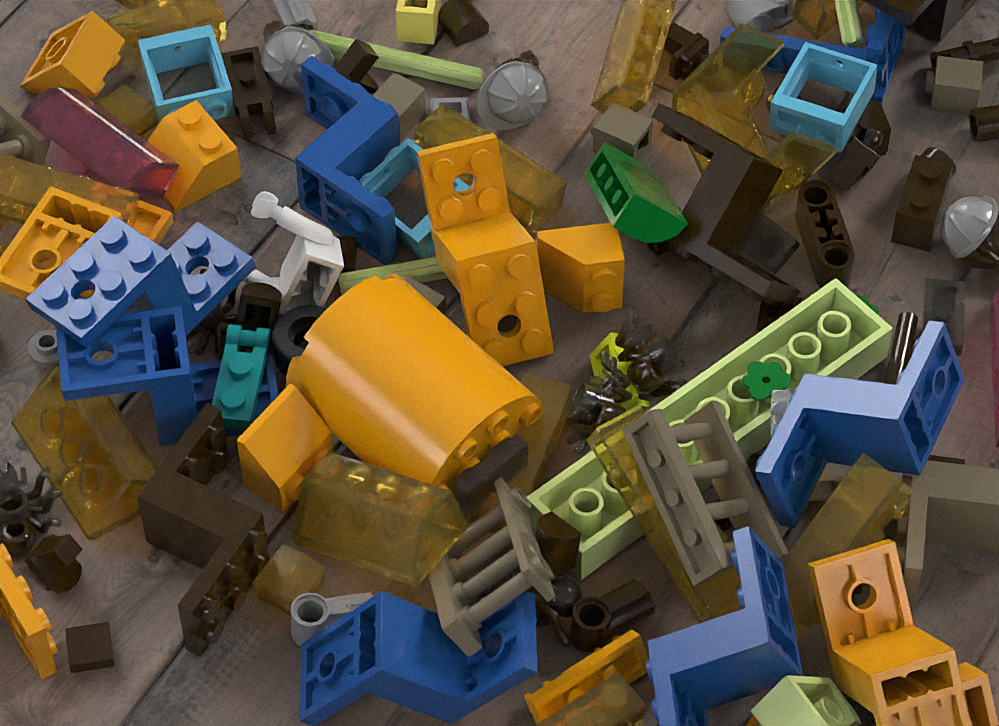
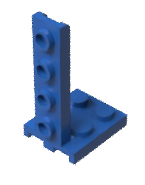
[720,8,905,103]

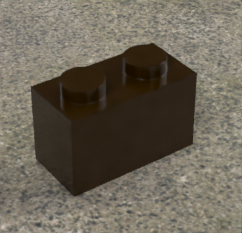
[891,155,953,252]

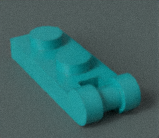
[212,324,270,430]

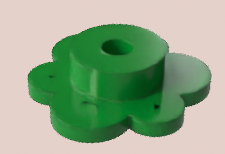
[742,361,791,401]

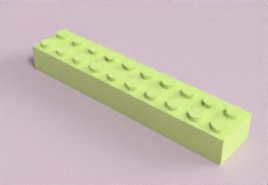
[527,278,893,580]

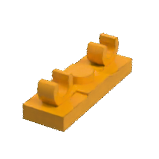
[524,629,649,726]

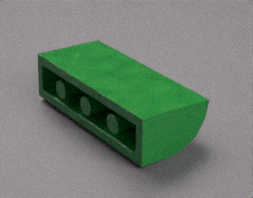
[584,142,688,243]

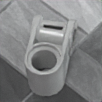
[724,0,796,33]

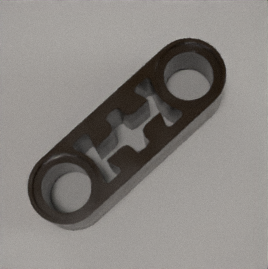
[795,179,855,288]

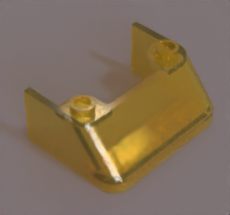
[672,24,837,199]

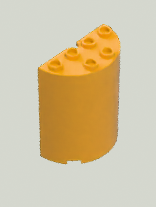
[286,273,544,517]

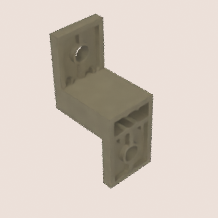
[893,460,999,615]

